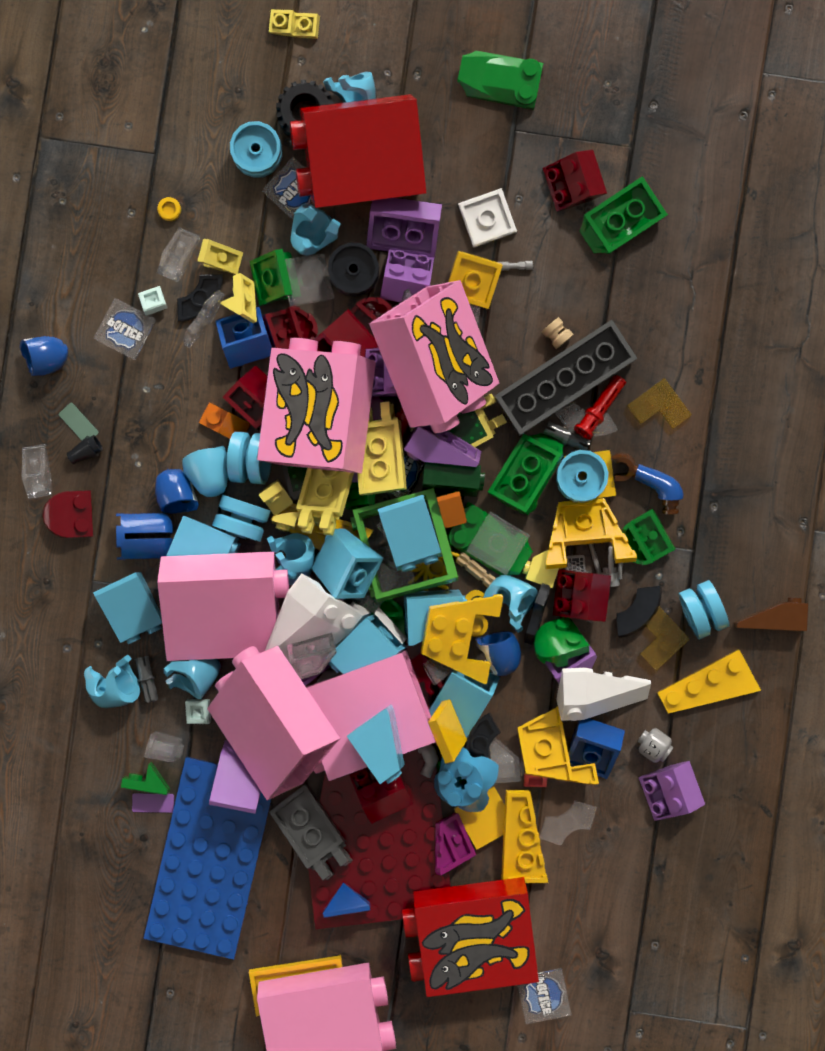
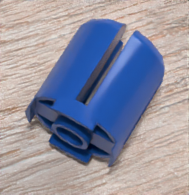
[116,513,173,560]

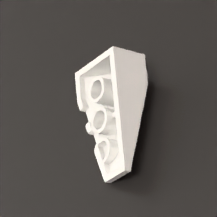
[556,668,651,721]

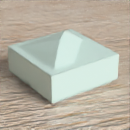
[138,286,167,316]
[185,699,211,724]

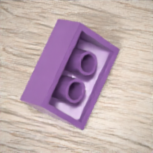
[367,198,442,258]

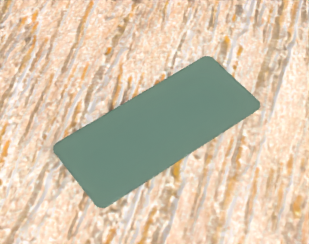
[59,403,99,440]

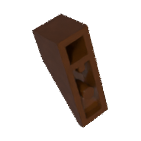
[734,598,808,631]

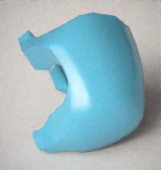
[323,72,376,103]
[290,204,341,256]
[182,446,228,497]
[267,533,315,585]
[483,575,538,633]
[84,654,140,708]
[164,659,221,699]

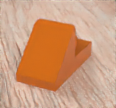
[199,402,251,439]
[437,491,467,528]

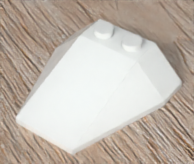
[265,573,371,676]

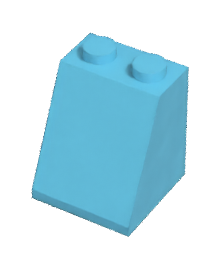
[378,495,442,572]
[167,516,241,556]
[312,529,384,599]
[93,572,162,644]
[404,589,467,646]
[327,614,407,674]
[429,669,500,738]
[347,705,405,784]

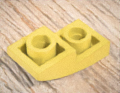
[269,9,320,39]
[272,512,321,532]

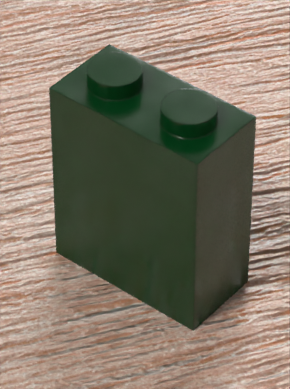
[422,462,485,497]

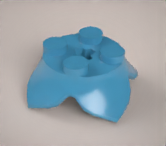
[434,747,499,812]

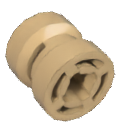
[541,317,574,350]

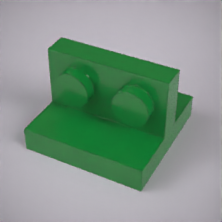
[249,249,301,306]

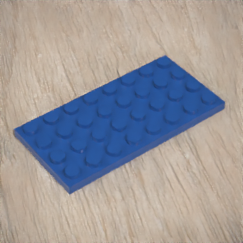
[144,757,271,960]

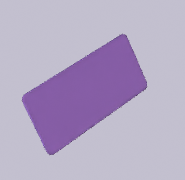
[132,793,174,813]

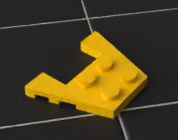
[545,498,637,569]
[421,594,503,684]
[517,706,599,785]

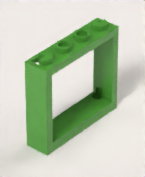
[350,488,459,602]

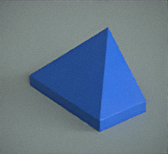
[323,883,371,918]

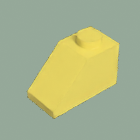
[522,546,567,588]

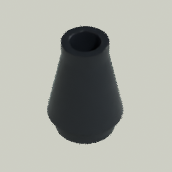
[67,435,103,465]

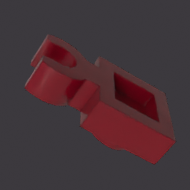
[411,653,444,695]

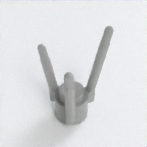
[588,544,623,587]

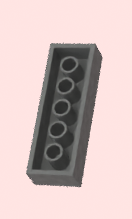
[494,320,638,436]

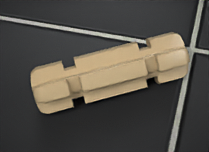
[455,552,496,587]

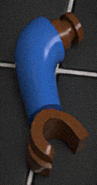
[611,453,684,514]

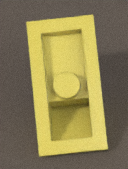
[198,239,243,275]
[220,273,257,323]
[259,479,293,515]

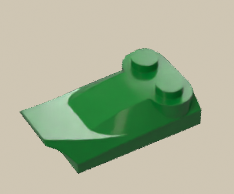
[457,50,543,110]
[579,176,668,254]
[488,433,563,515]
[447,502,533,575]

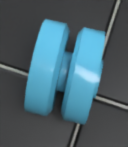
[230,121,283,178]
[227,432,271,485]
[556,450,609,503]
[212,495,271,542]
[678,580,730,639]

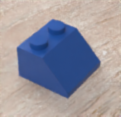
[215,307,272,369]
[568,718,625,779]

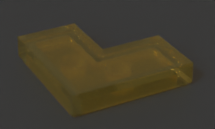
[627,378,692,429]
[640,606,690,671]

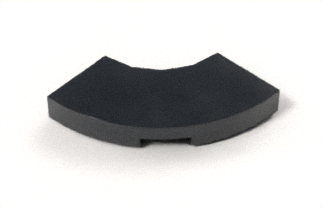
[177,274,223,322]
[525,583,550,645]
[616,586,662,638]
[465,712,501,759]

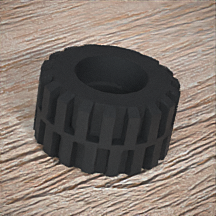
[276,80,334,136]

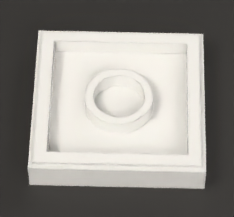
[458,188,517,248]

